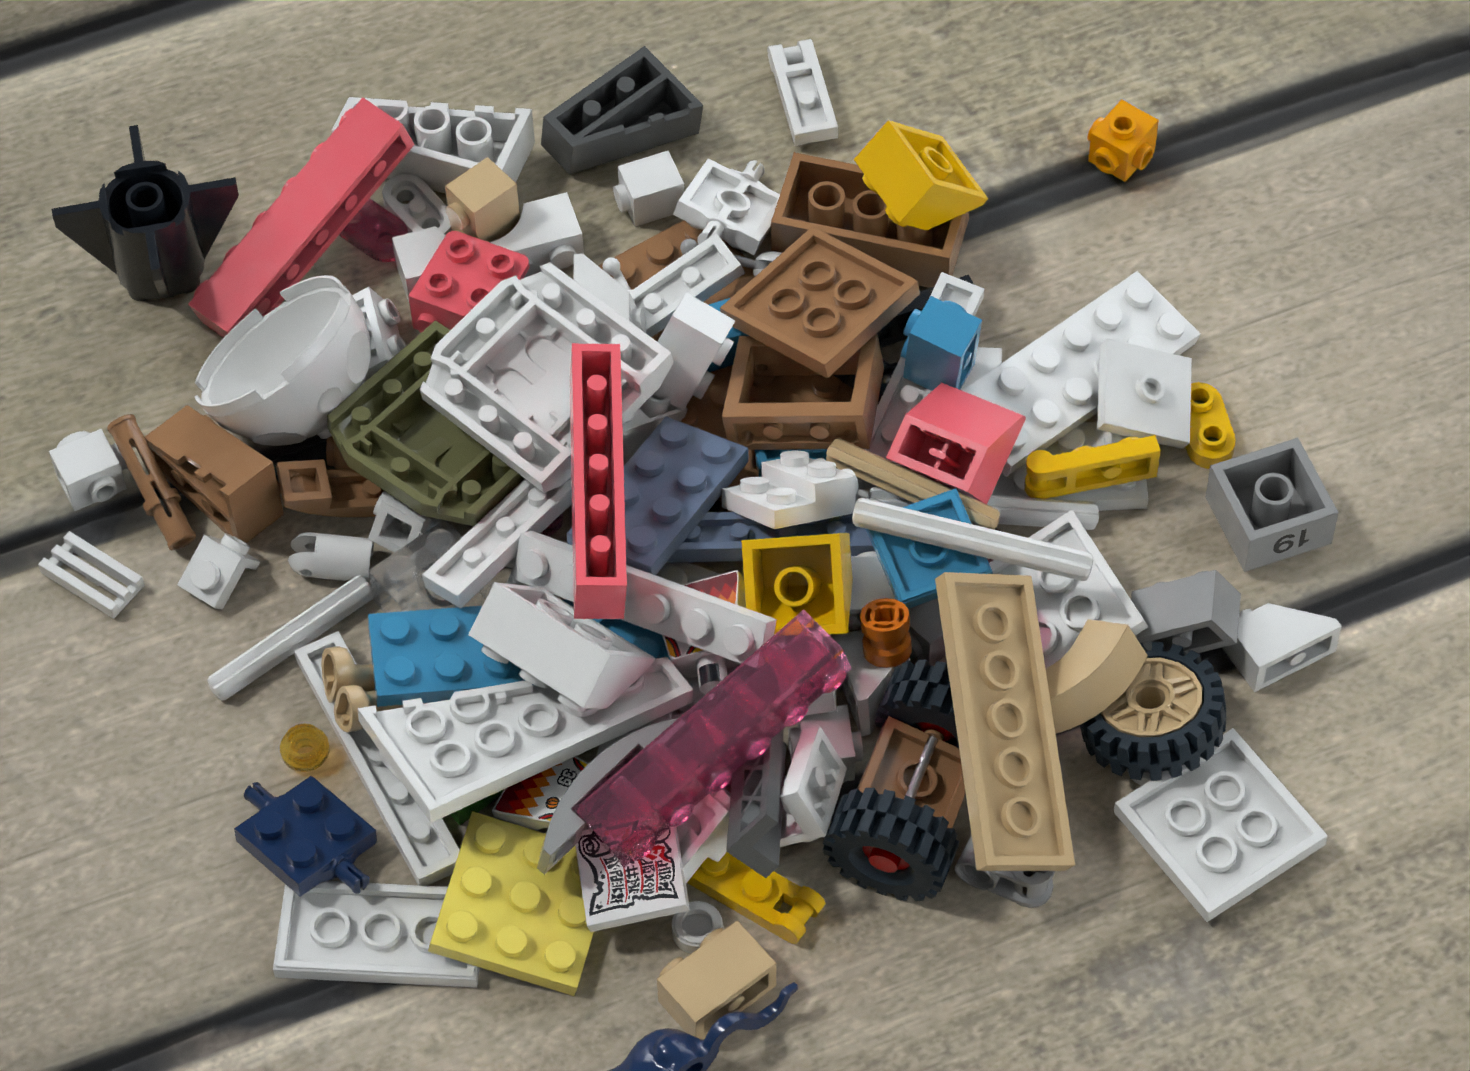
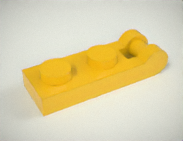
[1024,435,1161,499]
[687,852,826,944]

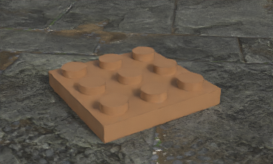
[720,226,920,378]

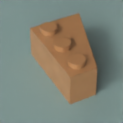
[145,405,284,543]

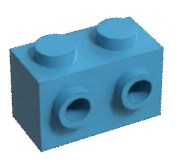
[900,296,982,391]

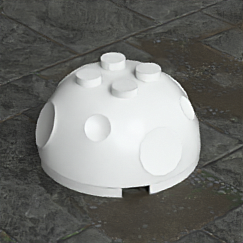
[195,275,370,446]

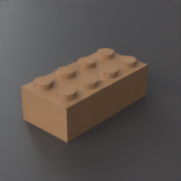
[771,152,969,288]

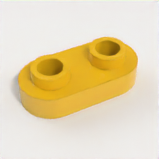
[1185,382,1236,469]

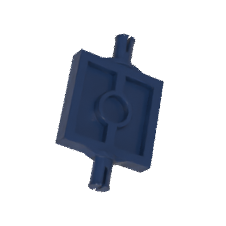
[234,775,377,897]

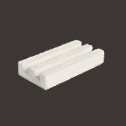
[38,531,145,619]

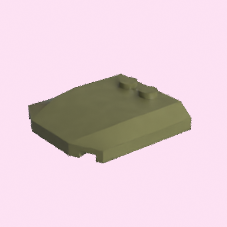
[327,320,525,526]

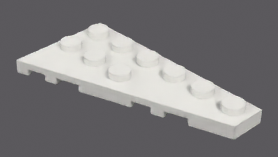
[358,657,693,823]

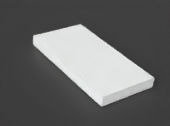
[273,881,480,988]

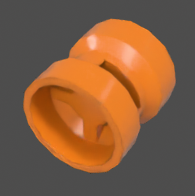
[860,598,912,668]

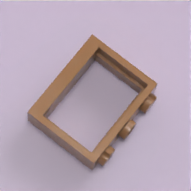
[722,334,884,450]

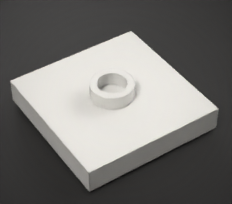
[1097,338,1192,449]

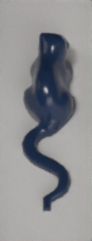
[608,982,798,1071]

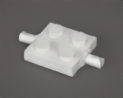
[673,159,780,255]

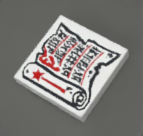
[575,811,690,932]

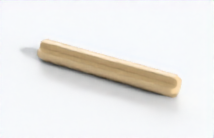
[826,438,1000,530]

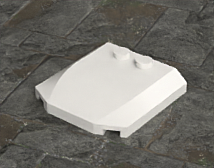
[420,262,673,493]

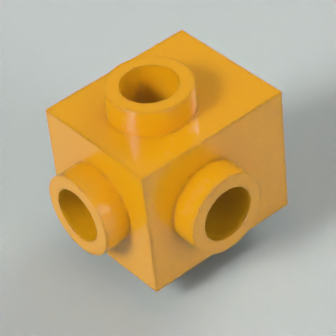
[1087,99,1159,182]

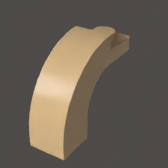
[1046,619,1148,734]

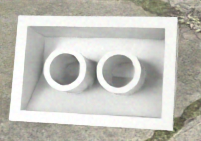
[468,582,655,712]

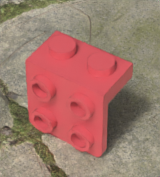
[408,231,529,332]

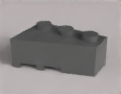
[541,46,703,175]

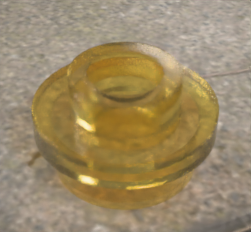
[280,723,330,772]

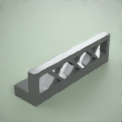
[726,693,786,878]

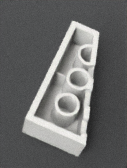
[332,97,535,194]

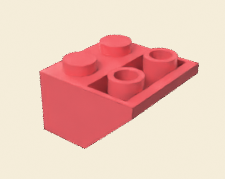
[886,383,1026,504]

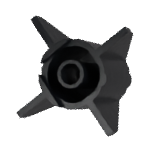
[51,125,239,301]

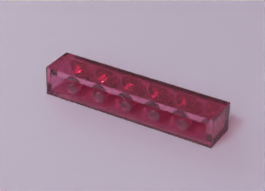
[574,610,852,868]

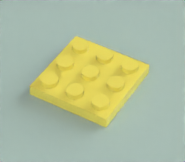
[428,811,594,996]

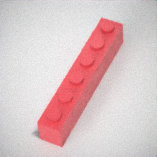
[188,97,415,338]
[570,343,627,619]

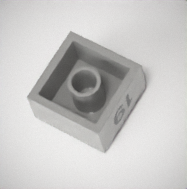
[1205,438,1339,572]

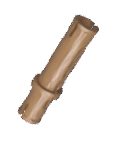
[107,414,197,550]

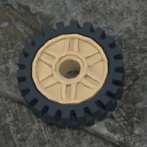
[1080,642,1226,781]

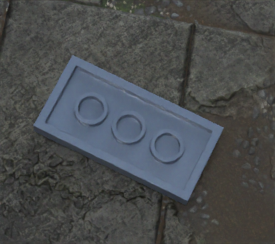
[567,417,749,575]

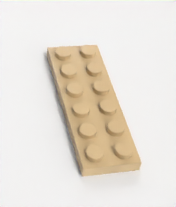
[935,572,1075,871]

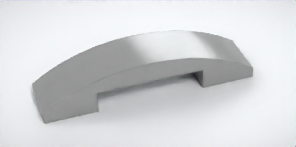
[537,718,687,875]

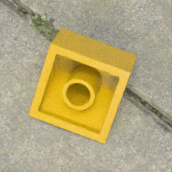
[854,120,988,230]
[741,533,853,638]

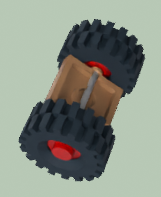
[822,660,966,901]

